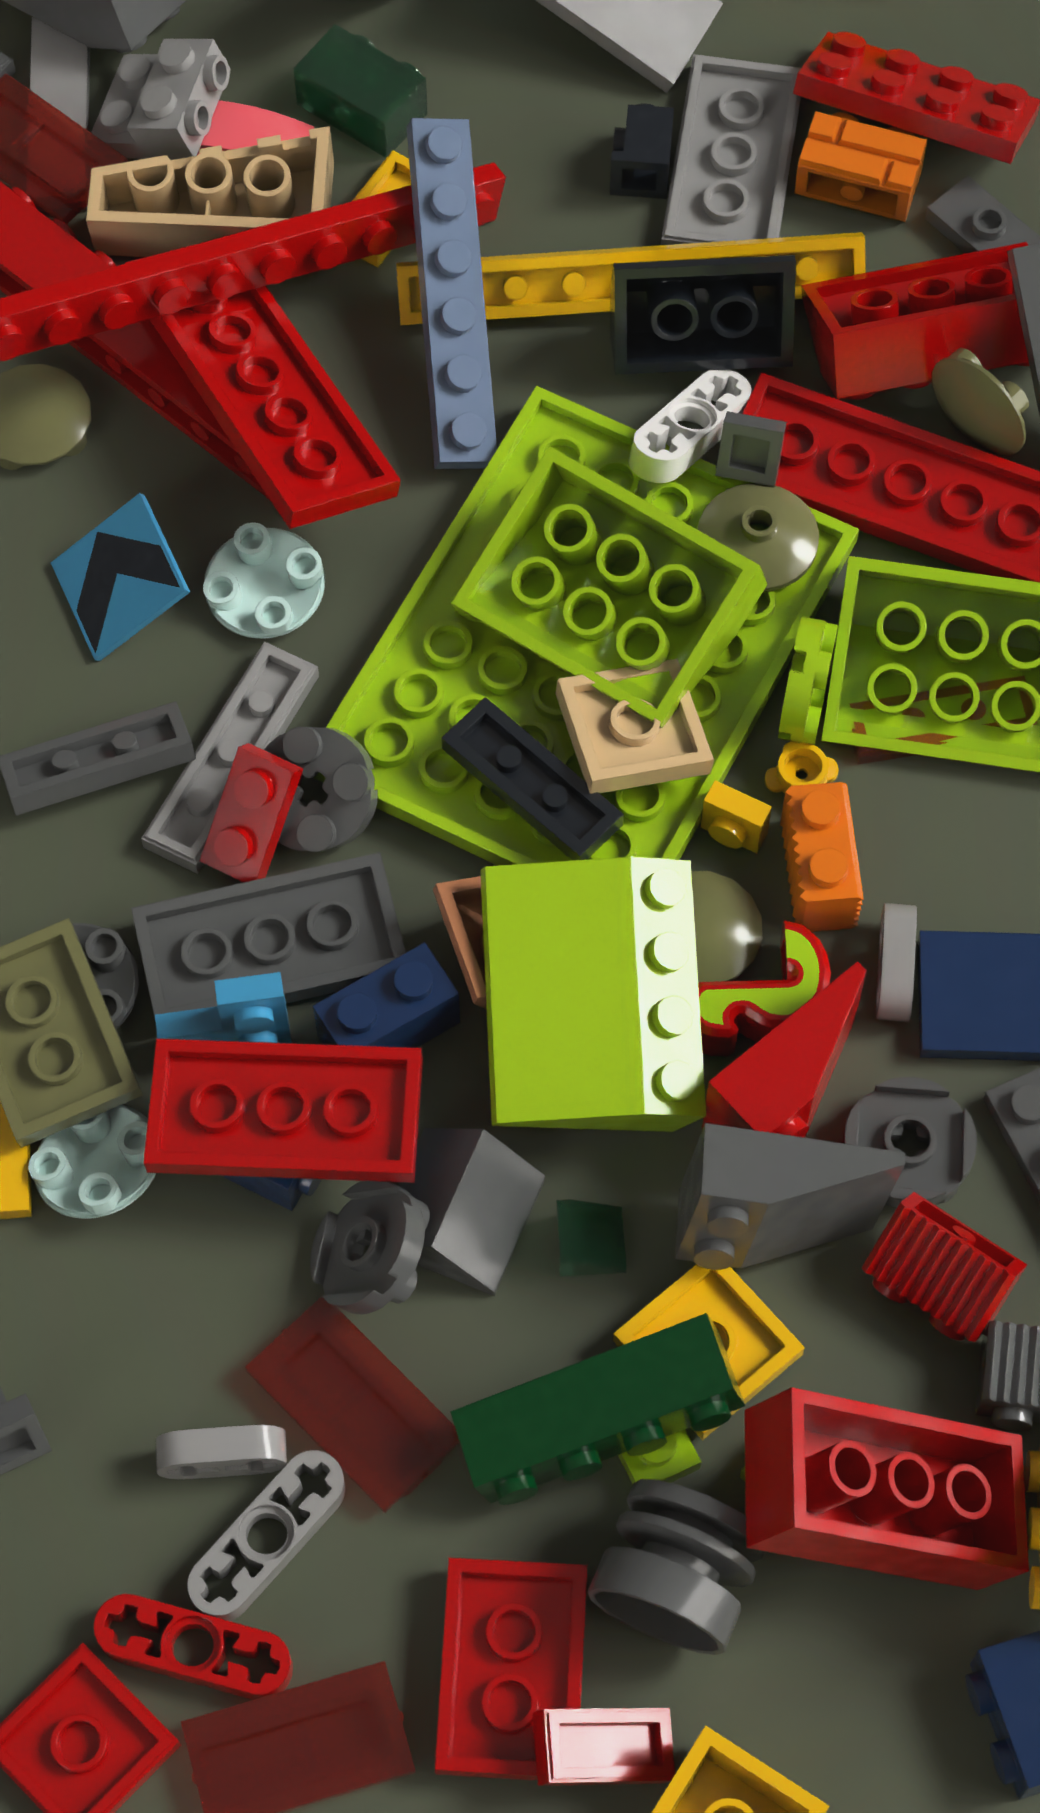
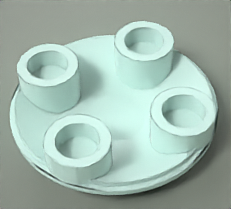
[203,522,325,639]
[28,1105,156,1219]

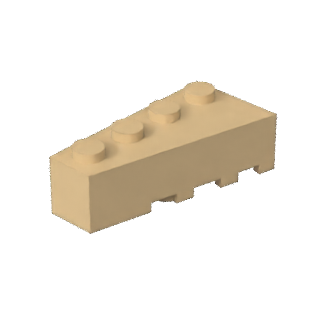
[86,126,334,257]

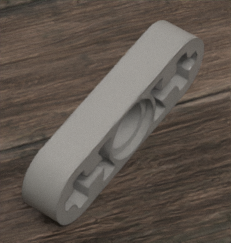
[188,1450,346,1621]

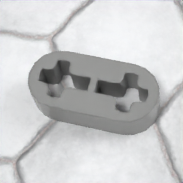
[875,903,917,1022]
[156,1425,287,1479]

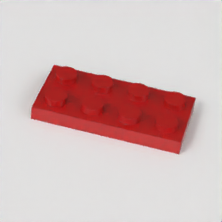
[793,32,1040,164]
[143,1039,423,1183]

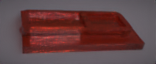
[0,73,128,224]
[245,1297,460,1513]
[181,1661,416,1813]

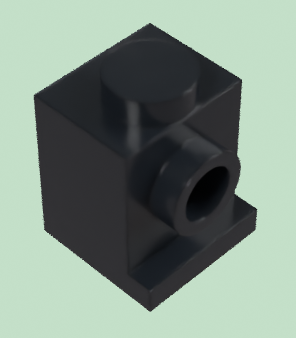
[610,103,674,199]

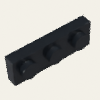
[442,697,624,861]

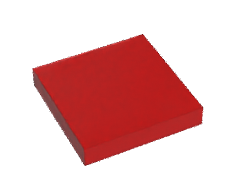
[0,1643,181,1813]

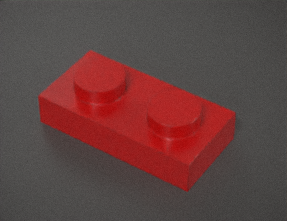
[199,743,304,882]

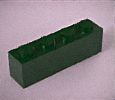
[450,1313,745,1505]

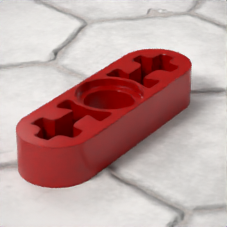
[94,1594,293,1701]

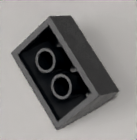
[610,255,796,375]

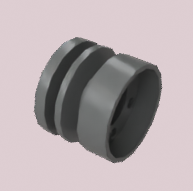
[588,1479,765,1655]

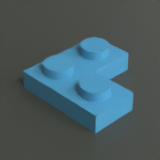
[155,972,292,1043]

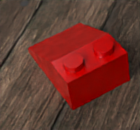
[702,961,867,1138]

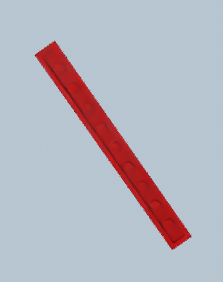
[0,162,506,361]

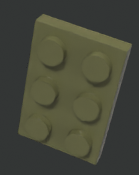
[0,918,143,1148]

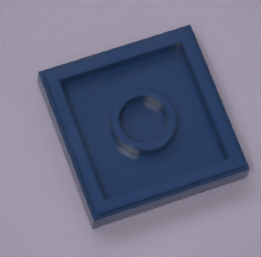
[917,930,1040,1061]

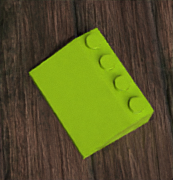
[451,446,768,728]
[821,556,1040,773]
[480,857,706,1132]

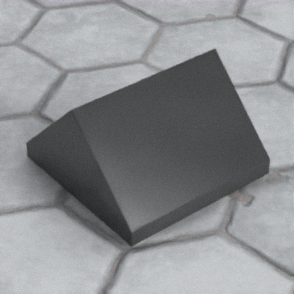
[398,1128,545,1296]

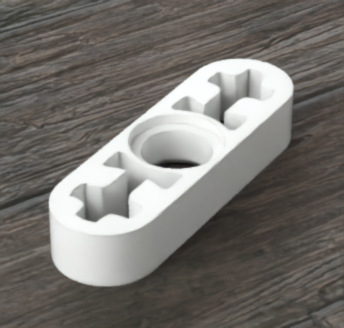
[629,370,752,483]

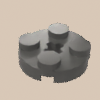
[264,726,378,852]
[843,1077,977,1208]
[310,1181,430,1314]

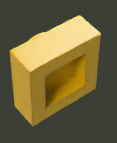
[701,780,772,854]

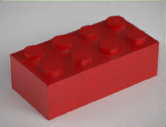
[744,1387,1029,1590]

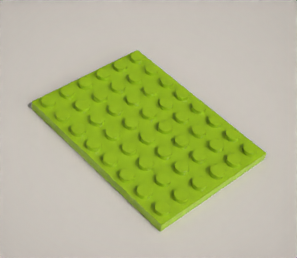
[314,386,859,866]

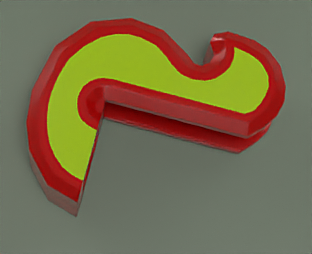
[698,920,831,1056]

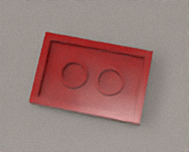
[435,1557,588,1780]

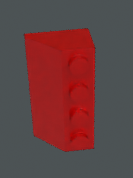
[801,242,1029,400]

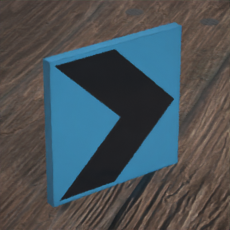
[51,493,190,661]

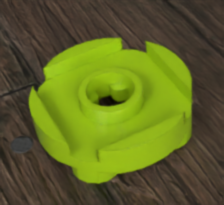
[778,616,838,744]

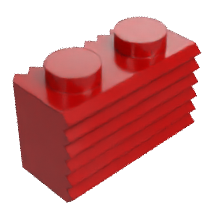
[862,1192,1027,1343]

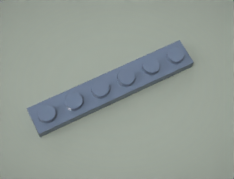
[406,118,497,469]

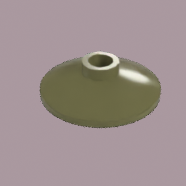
[697,483,819,592]

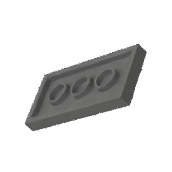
[131,852,406,1016]

